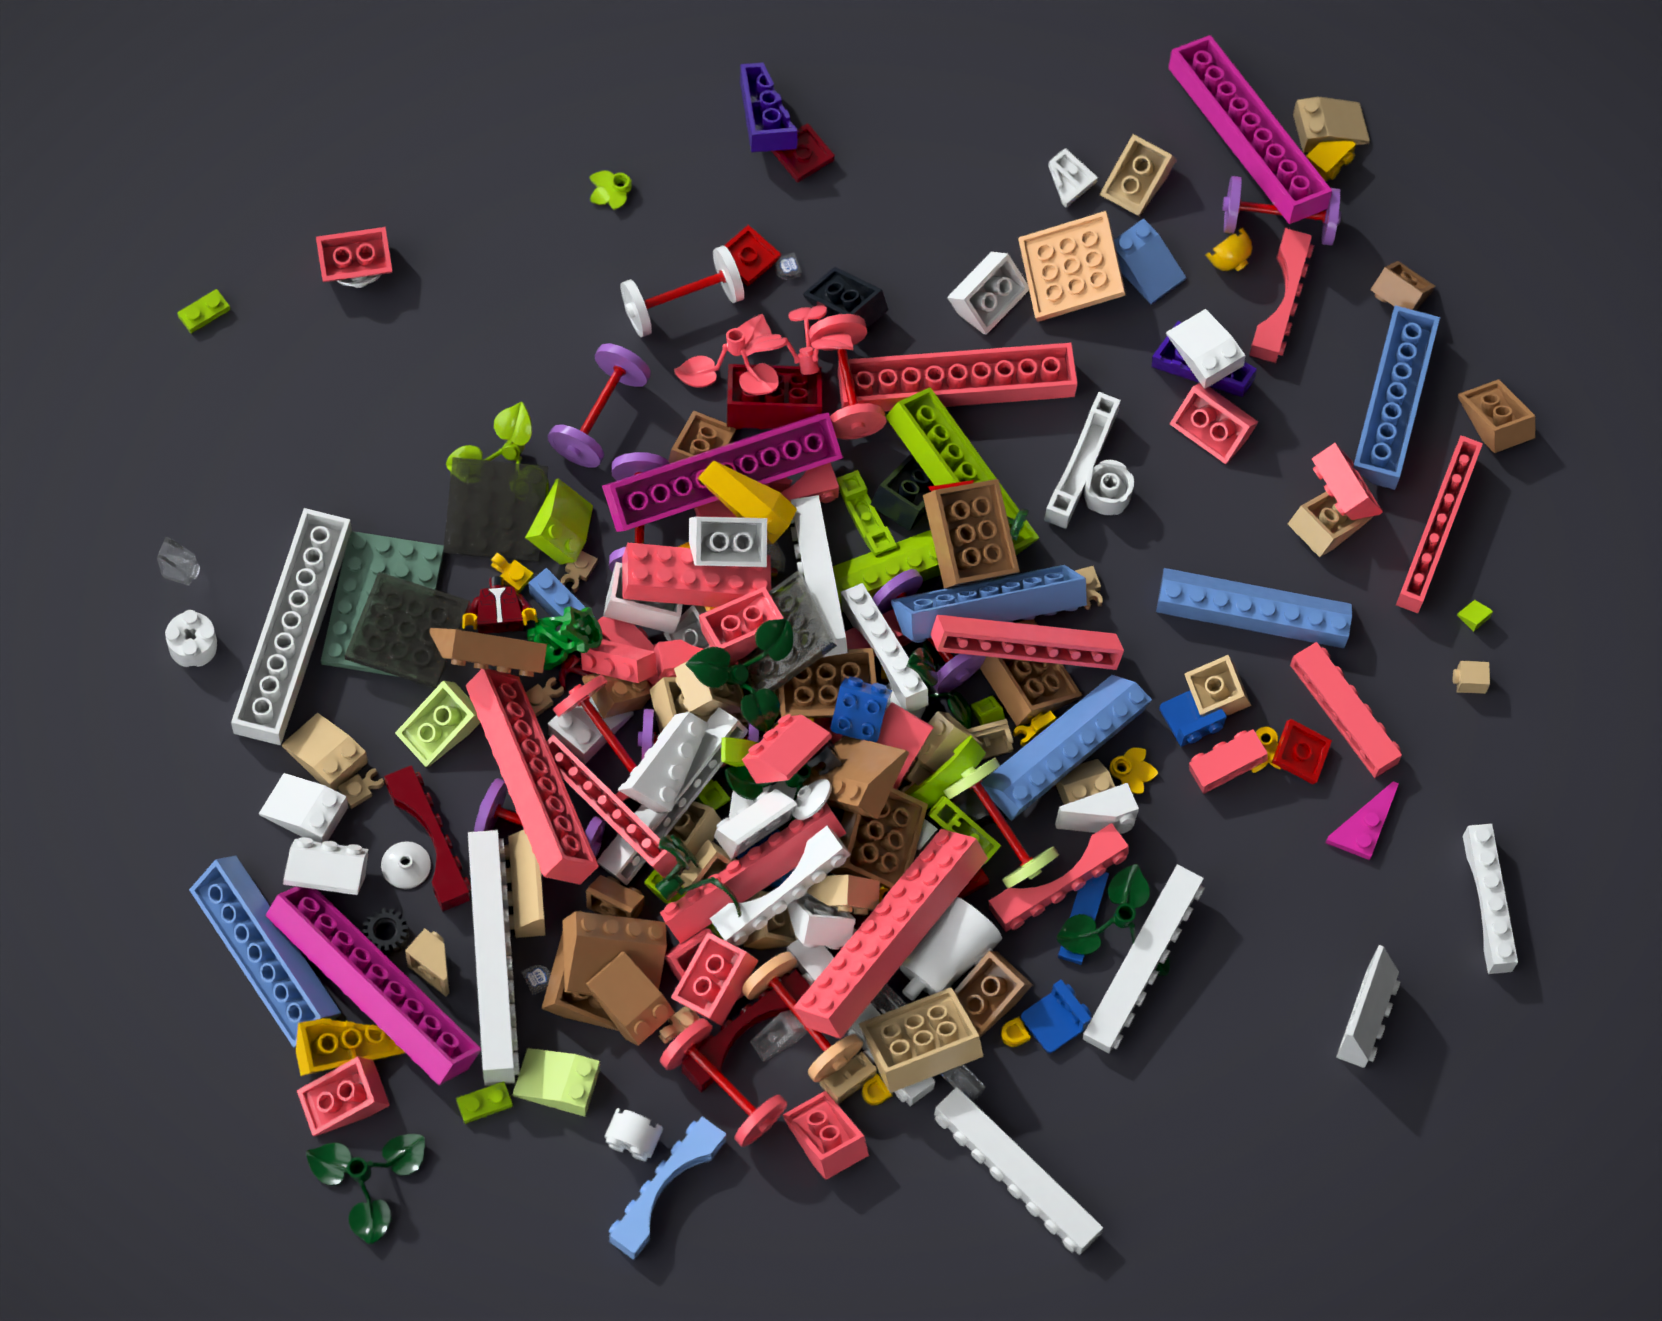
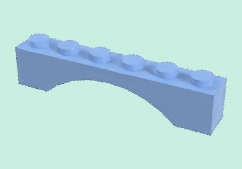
[609,1117,726,1260]

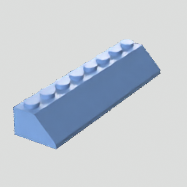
[1353,305,1440,490]
[891,565,1087,642]
[1156,568,1352,648]
[981,675,1152,821]
[189,856,341,1048]

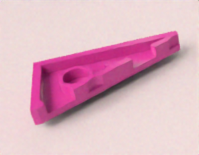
[1326,781,1399,860]

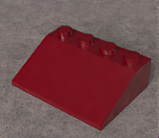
[727,364,822,430]

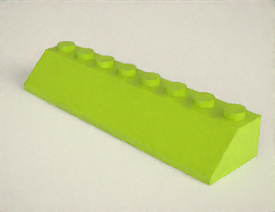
[885,387,1039,555]
[771,530,941,623]

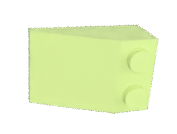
[395,681,481,767]
[512,1048,600,1117]

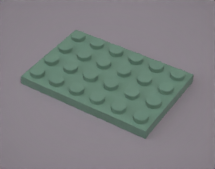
[321,531,445,680]

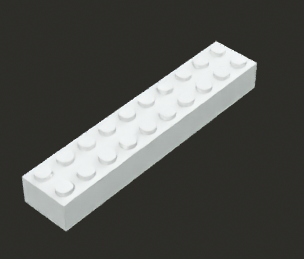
[231,508,352,745]
[468,830,520,1086]

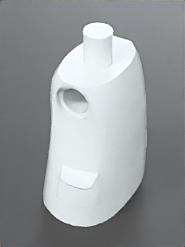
[900,897,1002,1001]

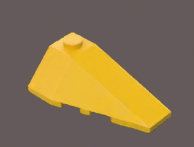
[697,461,797,544]
[296,1018,405,1076]

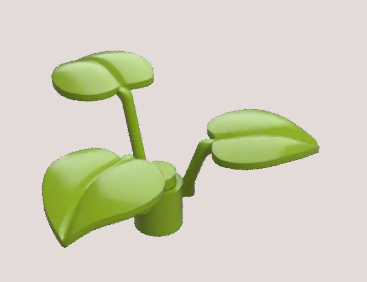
[446,402,549,504]

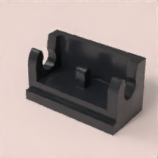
[807,740,843,775]

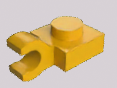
[491,553,534,593]
[1013,710,1056,746]

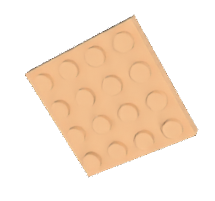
[1018,211,1126,322]

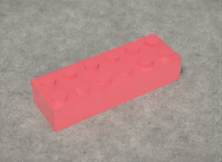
[622,543,772,607]

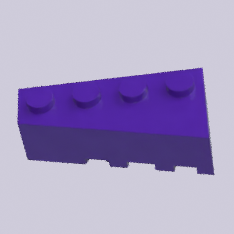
[740,63,798,152]
[1151,321,1257,397]

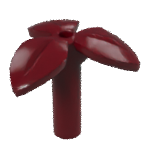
[559,652,594,690]

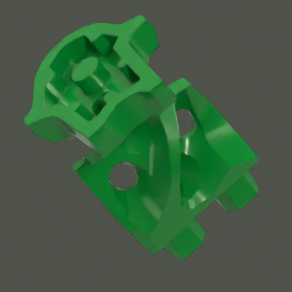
[527,606,602,670]

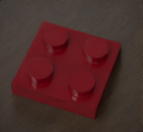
[772,123,835,183]

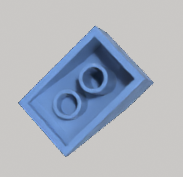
[1114,218,1186,305]

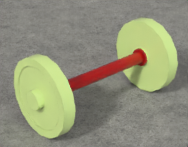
[944,758,1059,889]

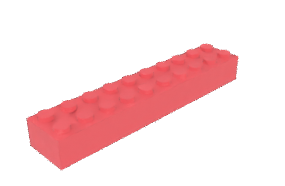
[838,343,1077,412]
[466,669,599,885]
[793,829,988,1039]

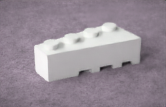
[618,712,709,813]

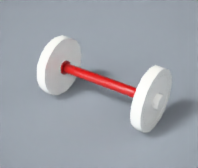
[621,245,744,337]

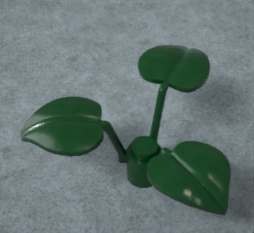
[686,618,794,732]
[906,638,973,729]
[725,763,811,832]
[655,834,741,918]
[1056,864,1170,976]
[306,1134,426,1244]

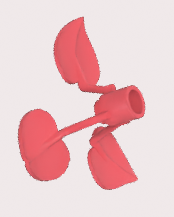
[746,306,853,375]
[674,314,779,395]

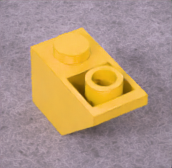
[1306,141,1356,182]

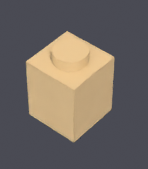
[1453,661,1490,694]

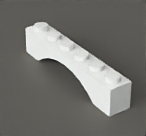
[1044,392,1121,529]
[841,583,928,713]
[1463,824,1518,974]
[710,826,851,946]

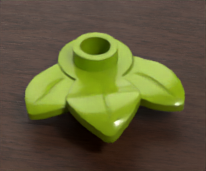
[590,171,632,210]

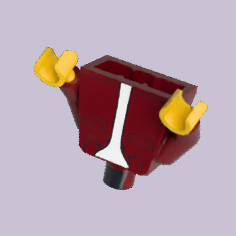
[462,576,538,634]

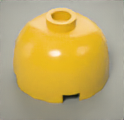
[1206,228,1252,271]

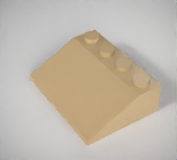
[859,987,983,1093]

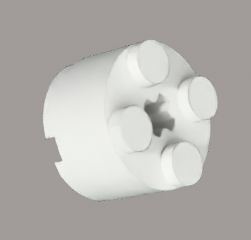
[1084,460,1134,515]
[165,610,217,667]
[605,1108,663,1162]

